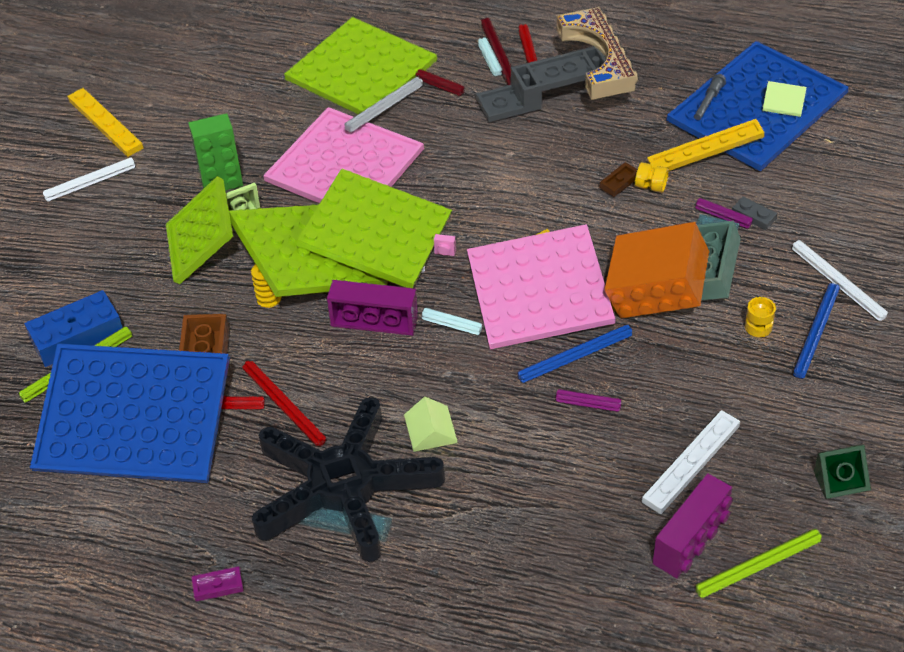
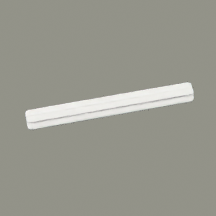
[43,158,135,202]

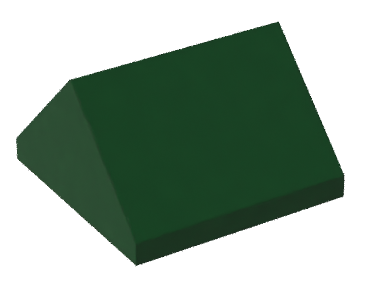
[814,444,871,499]

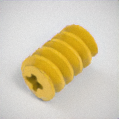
[251,264,282,308]

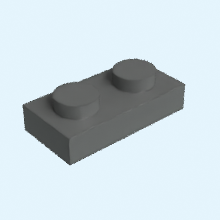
[732,197,777,230]

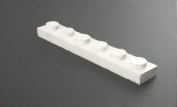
[642,410,740,514]

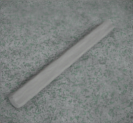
[344,77,423,133]

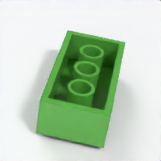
[188,113,243,191]

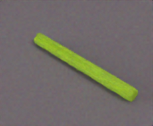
[19,327,132,402]
[695,529,822,598]

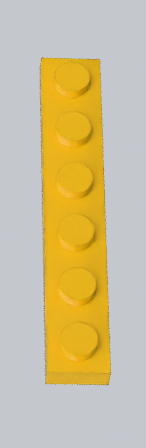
[68,88,144,157]
[647,119,764,171]

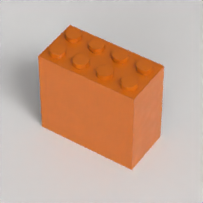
[605,222,709,318]

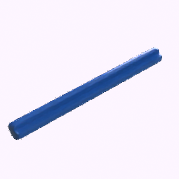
[793,283,840,379]
[517,324,632,383]

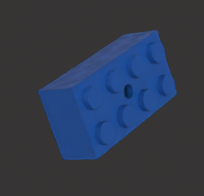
[24,290,123,367]

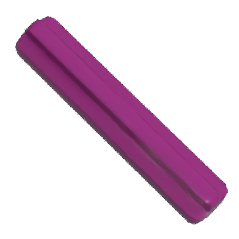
[695,198,753,229]
[556,389,622,412]

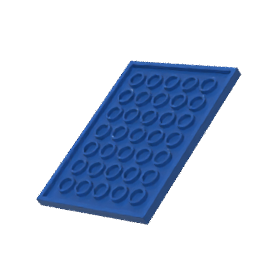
[667,41,849,172]
[30,344,230,483]

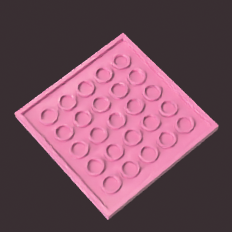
[264,107,424,203]
[467,224,615,349]

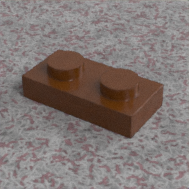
[599,162,638,197]

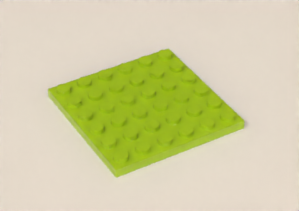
[284,17,437,114]
[296,168,452,288]
[229,205,388,297]

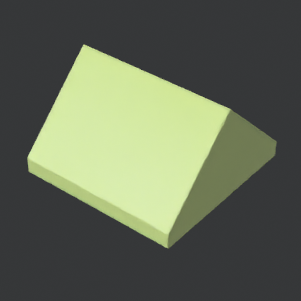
[763,81,806,117]
[404,397,457,452]

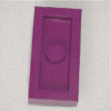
[191,566,244,602]

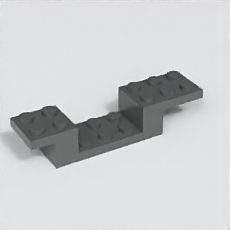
[476,46,606,122]

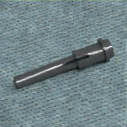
[694,74,726,120]

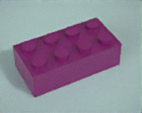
[327,280,418,336]
[653,473,733,579]

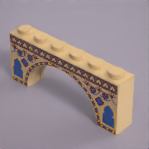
[557,7,638,100]

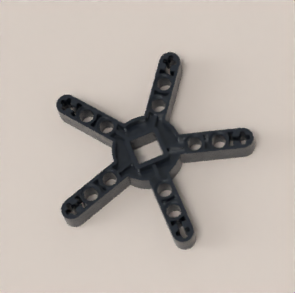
[252,397,445,562]

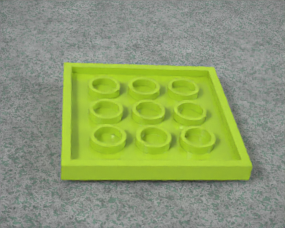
[166,176,233,284]

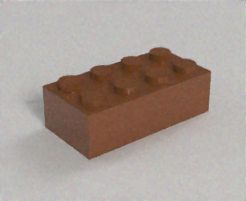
[179,314,230,354]

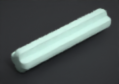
[478,37,502,77]
[422,308,482,335]

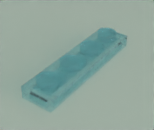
[296,508,392,542]

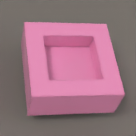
[434,234,456,256]

